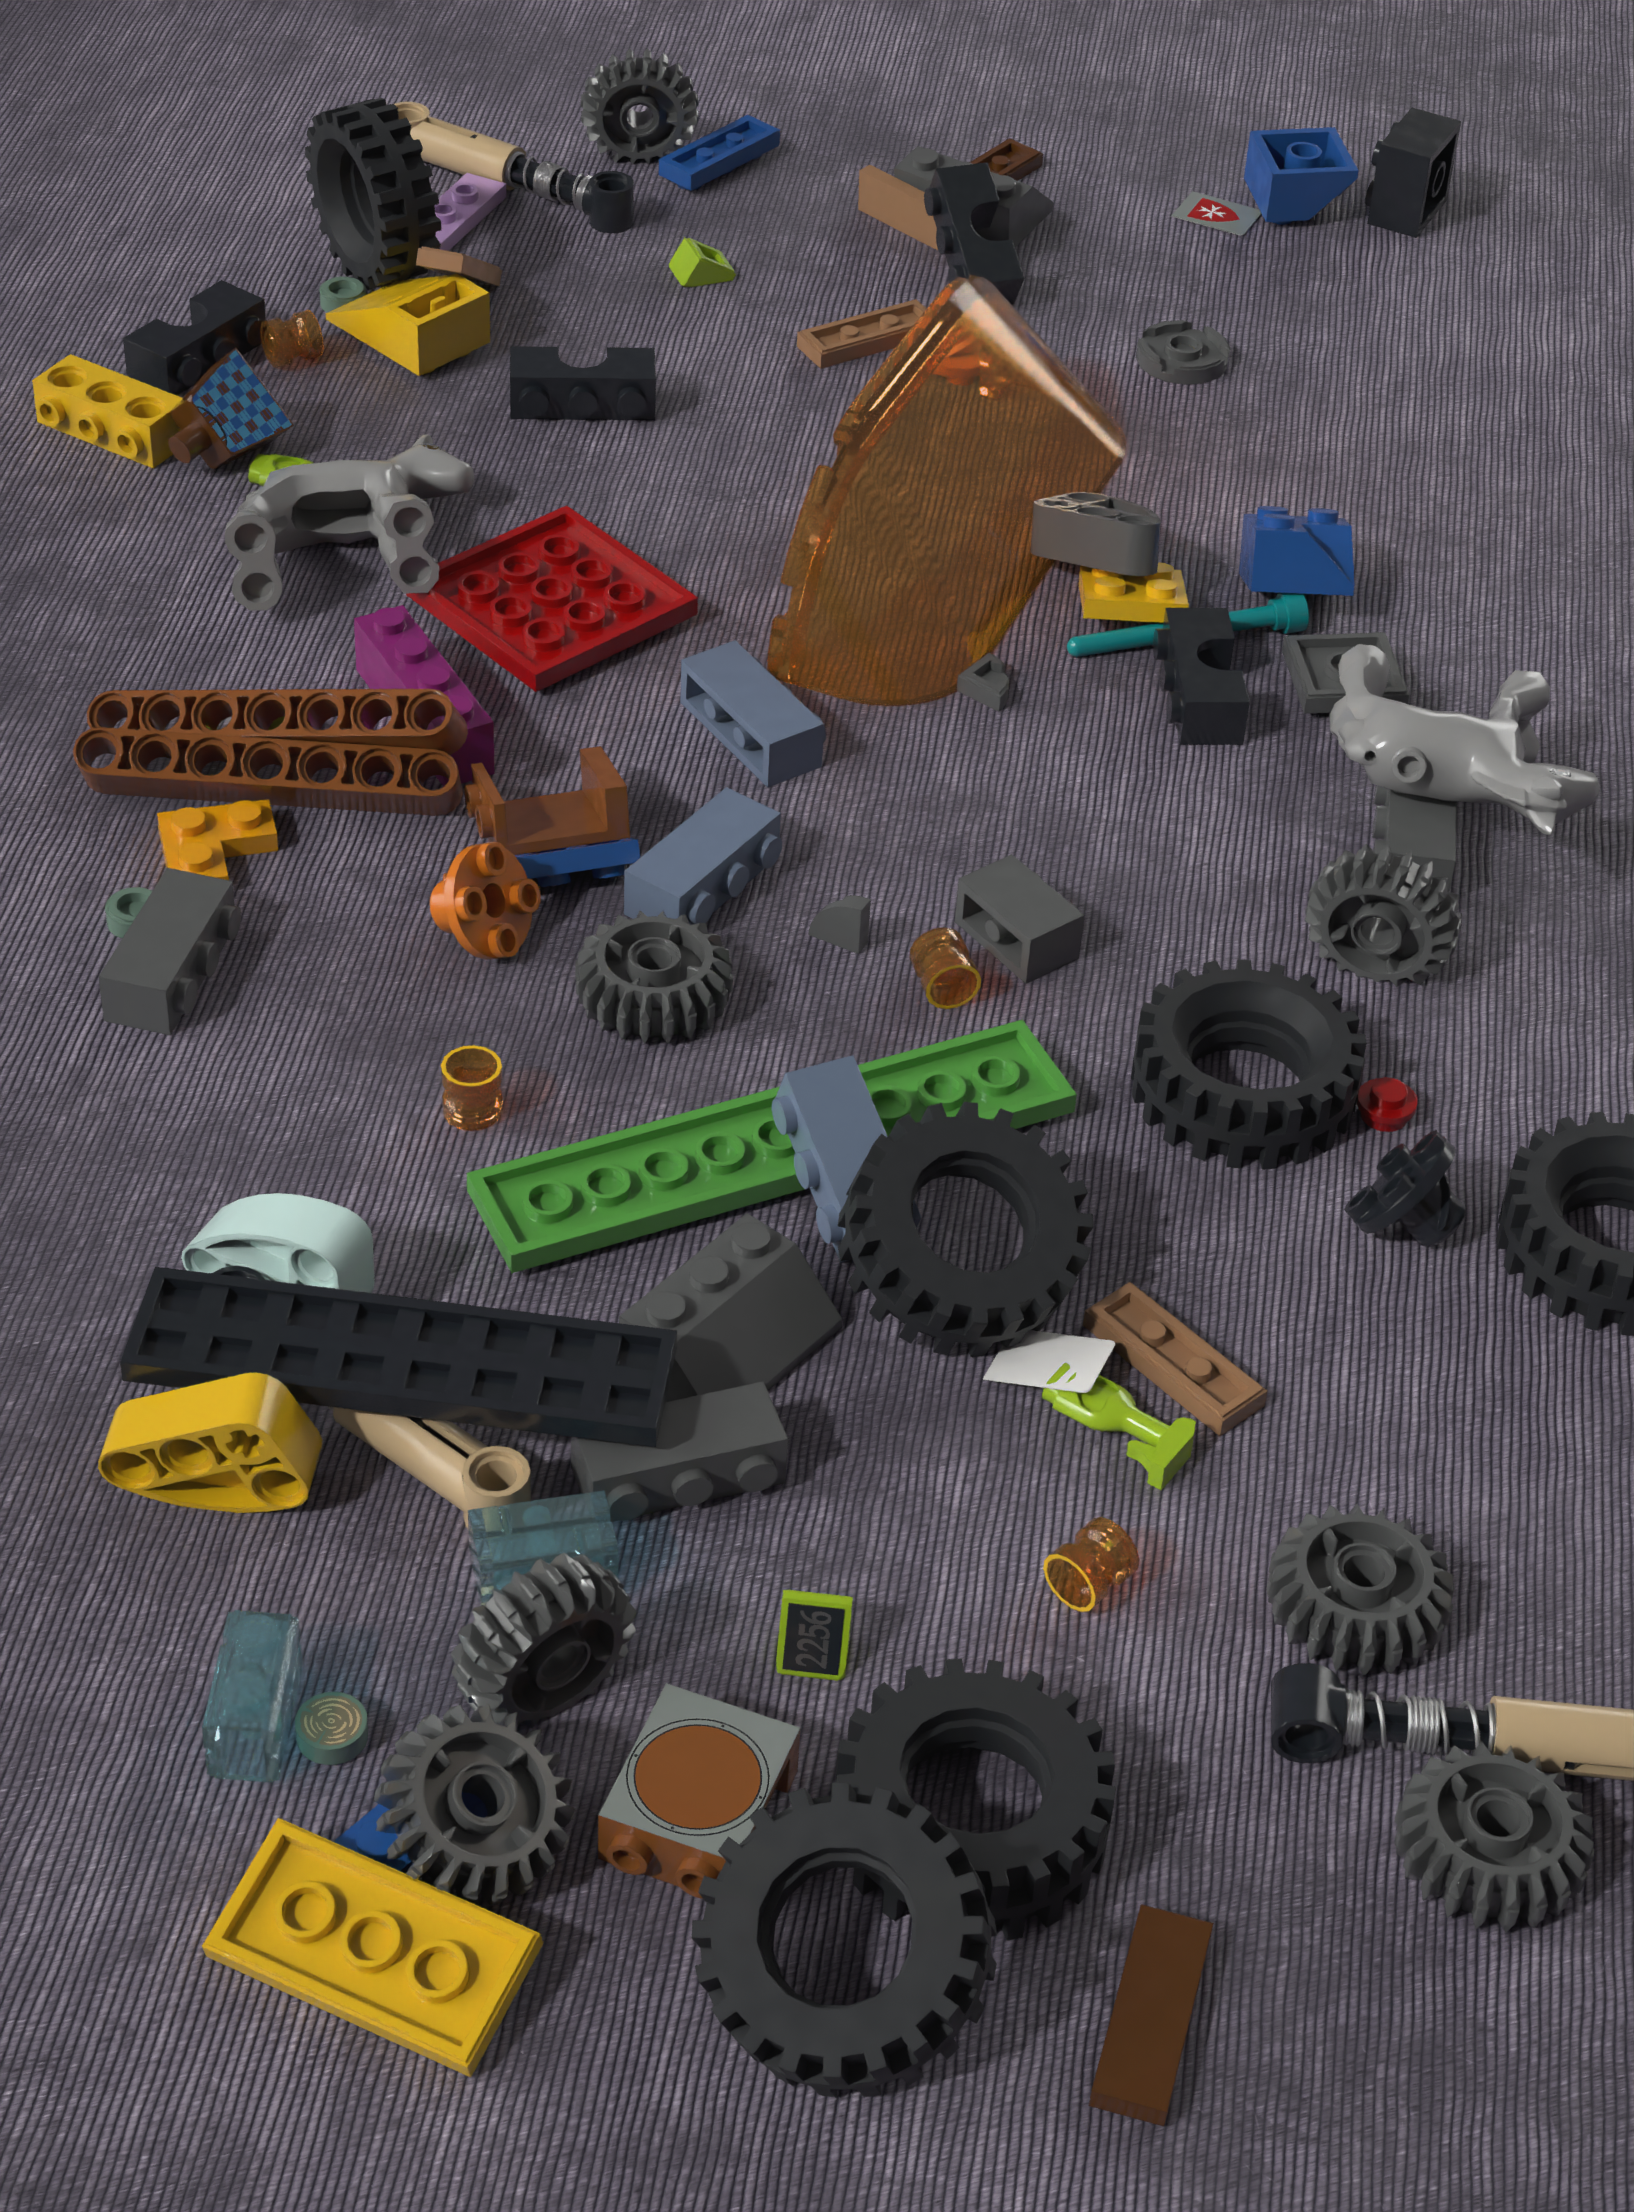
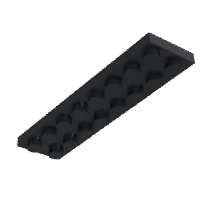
[120,1267,677,1447]

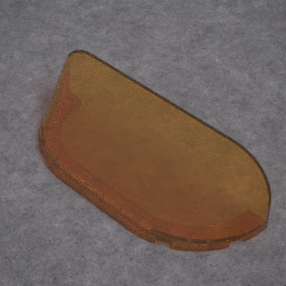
[767,274,1126,706]

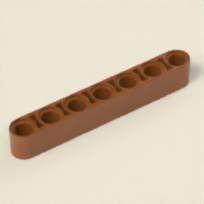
[87,689,468,755]
[73,727,463,816]

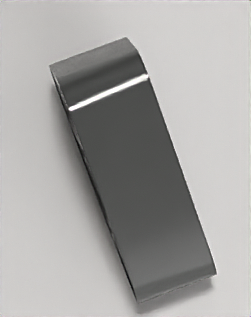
[1031,492,1161,576]

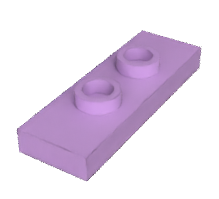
[435,173,506,251]

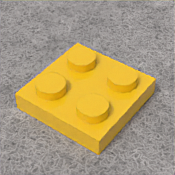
[1078,562,1189,623]

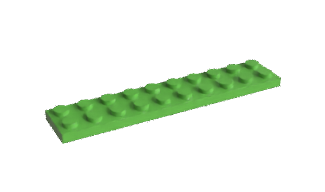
[466,1019,1077,1273]

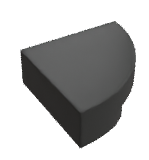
[957,653,1010,712]
[808,895,871,954]

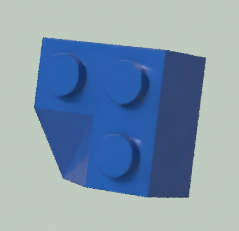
[1244,127,1359,225]
[1239,506,1355,596]

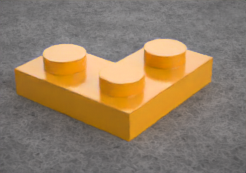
[157,799,278,880]

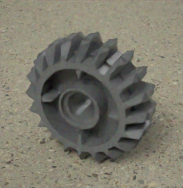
[581,48,699,164]
[1305,844,1462,987]
[575,910,733,1044]
[1266,1503,1455,1676]
[450,1553,637,1728]
[374,1704,576,1906]
[1394,1742,1594,1933]

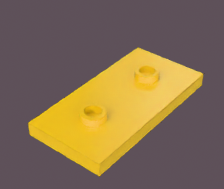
[202,1818,543,2078]

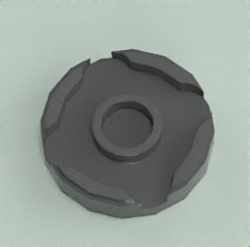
[1136,320,1230,385]

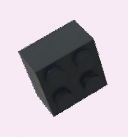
[1365,107,1461,238]

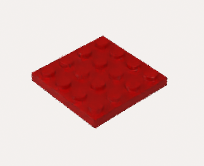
[406,505,698,692]

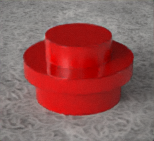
[1357,1077,1418,1132]

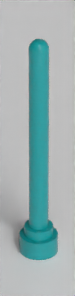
[1067,593,1309,657]

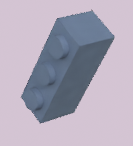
[680,640,826,787]
[624,787,782,925]
[772,1055,922,1263]

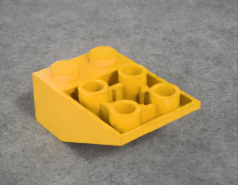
[325,274,490,376]

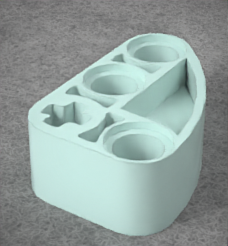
[181,1193,375,1293]

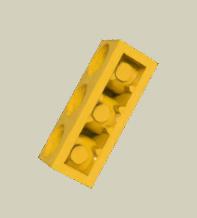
[32,354,183,469]

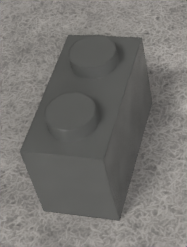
[955,854,1084,984]

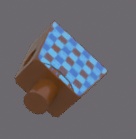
[168,348,294,469]

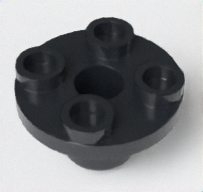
[1344,1130,1466,1247]

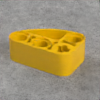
[98,1372,323,1513]

